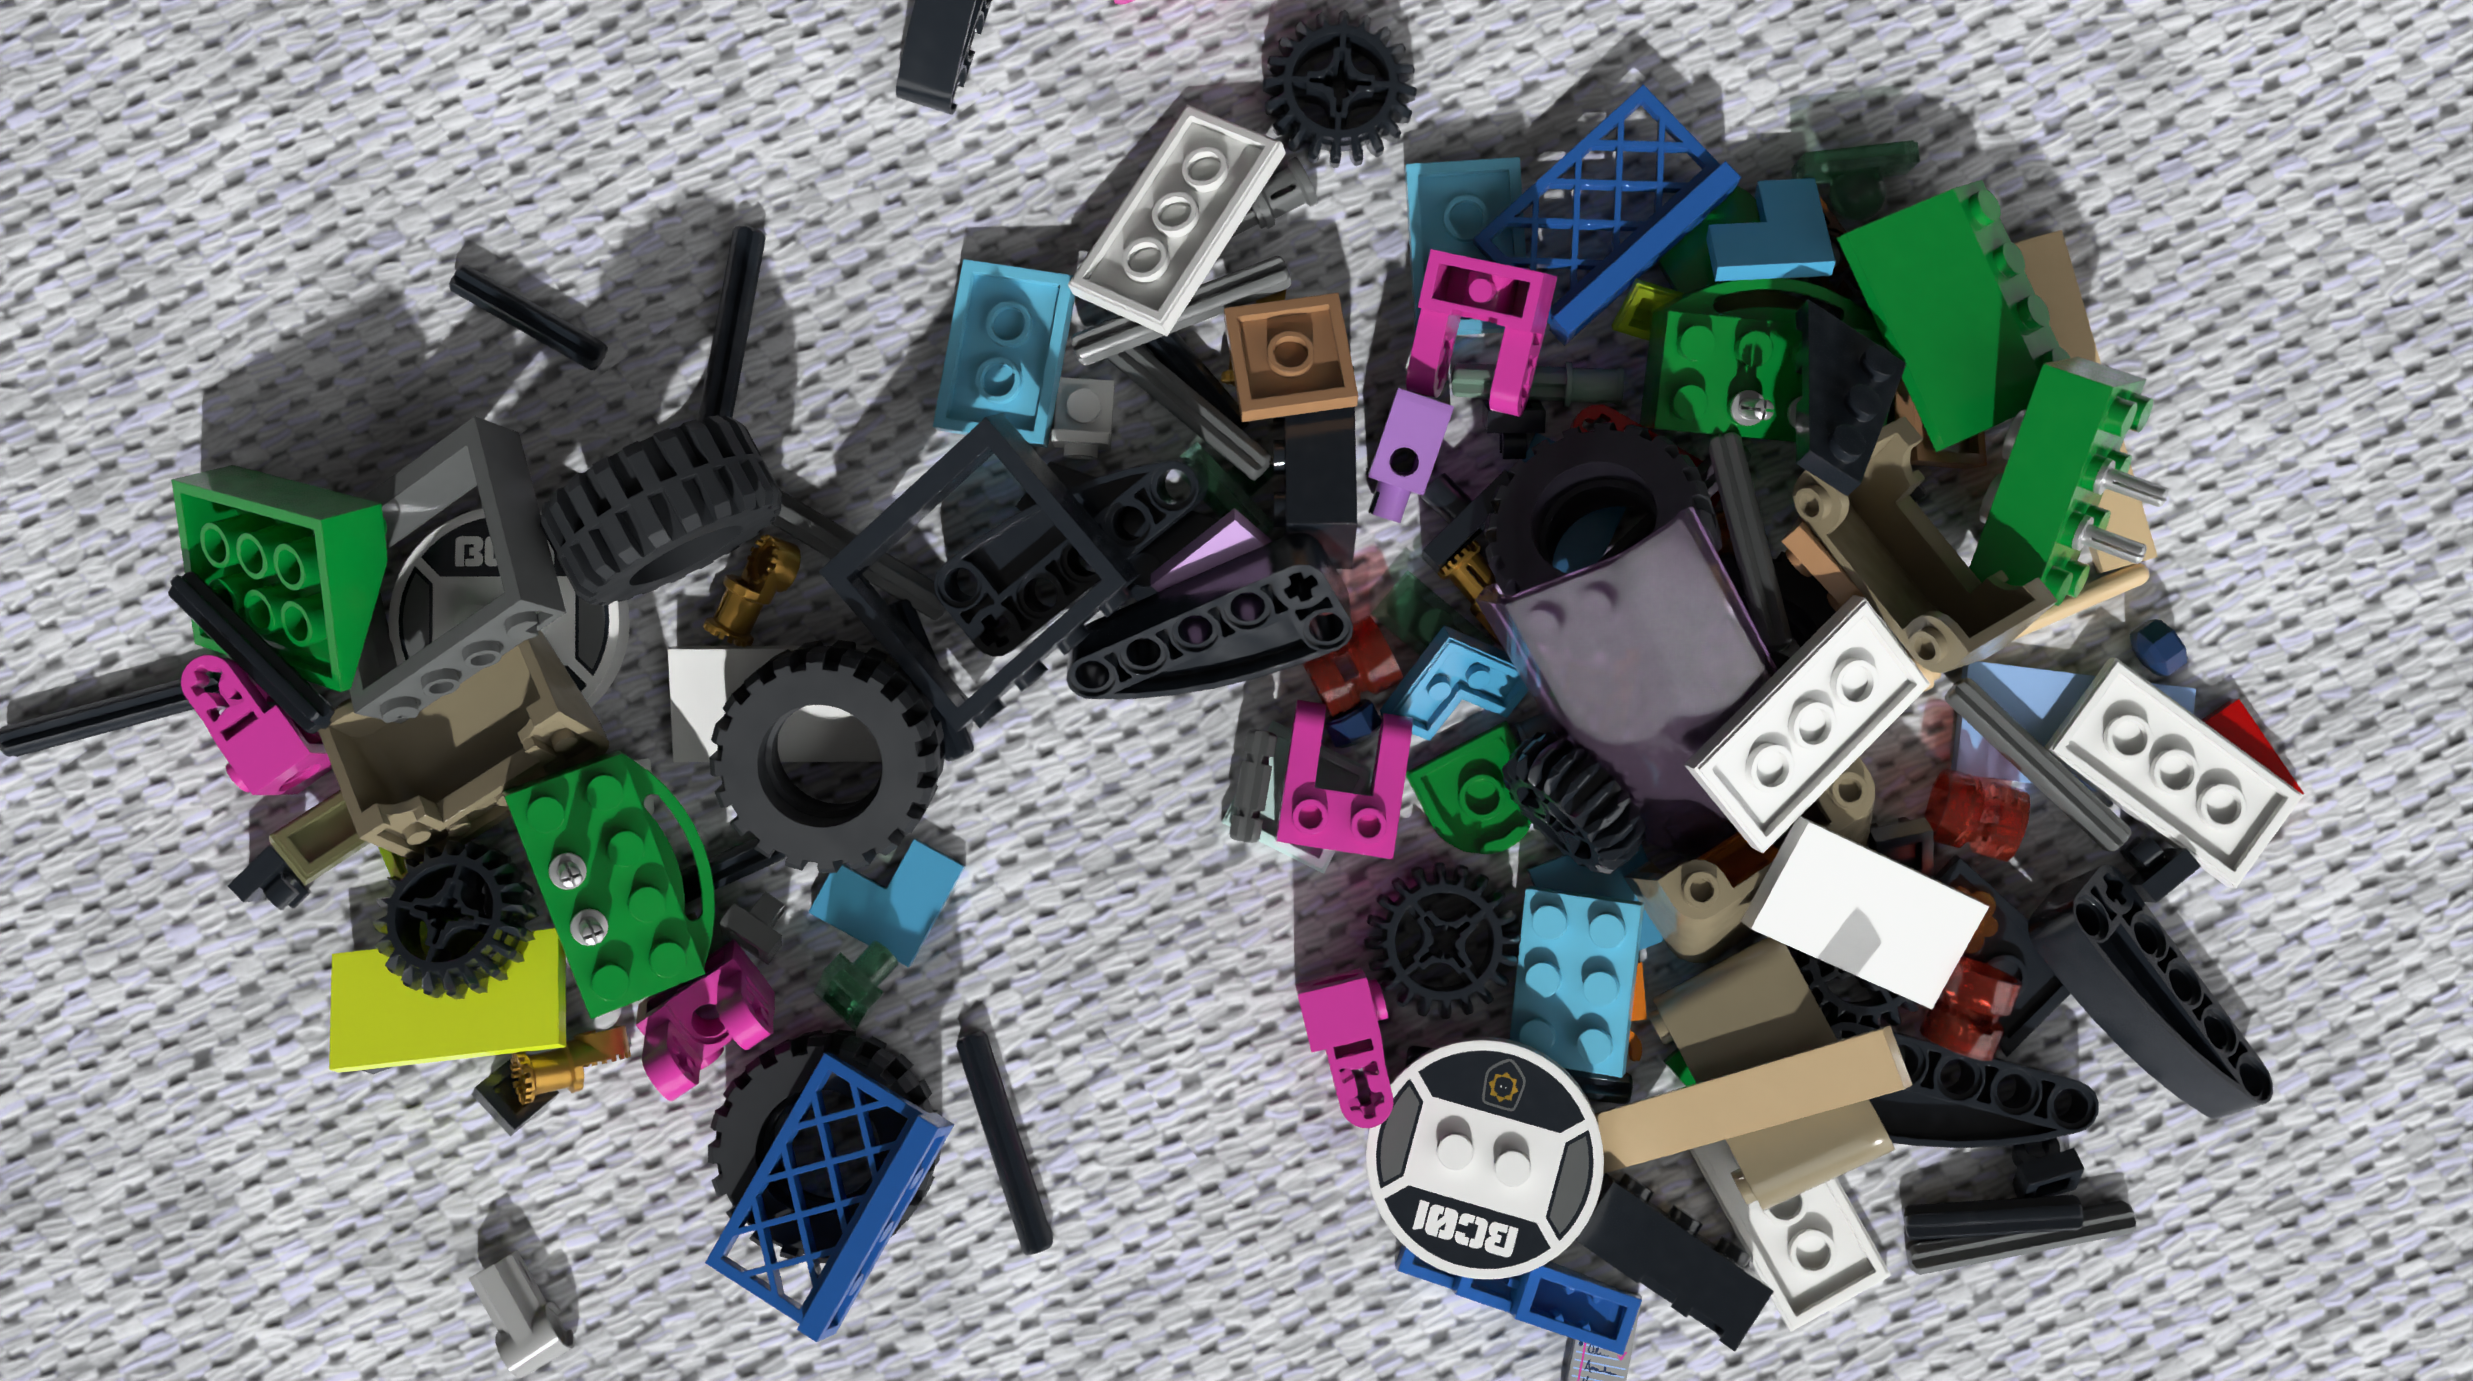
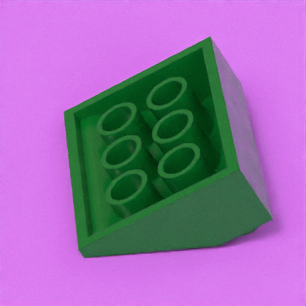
[1837,180,2070,452]
[171,465,388,692]

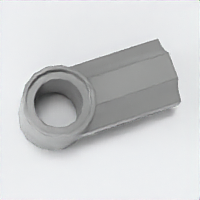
[468,1250,575,1378]

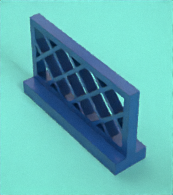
[1473,84,1741,346]
[705,1052,955,1342]

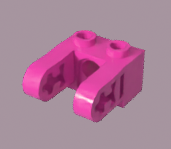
[1406,249,1558,417]
[181,655,333,795]
[1275,700,1413,859]
[636,939,775,1101]
[1295,968,1393,1128]

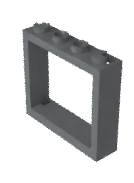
[349,416,566,724]

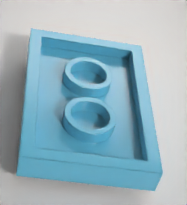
[1404,157,1527,335]
[933,259,1075,448]
[1509,886,1645,1078]

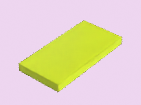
[329,928,566,1073]

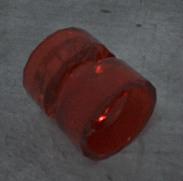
[1302,615,1403,718]
[1924,769,2030,862]
[1919,956,2023,1061]

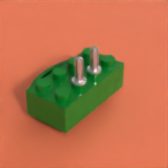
[1639,278,1889,442]
[1969,357,2169,606]
[502,750,715,1019]

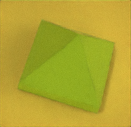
[1611,279,1685,341]

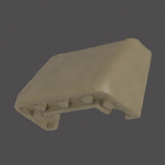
[1793,416,2058,673]
[318,630,609,862]
[1624,756,1875,963]
[1648,937,1895,1211]

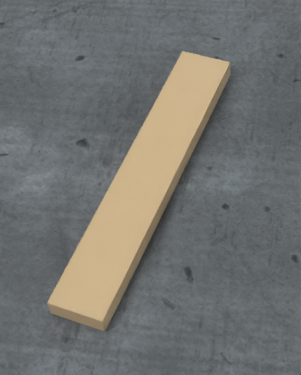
[2014,230,2158,574]
[1595,1025,1912,1174]

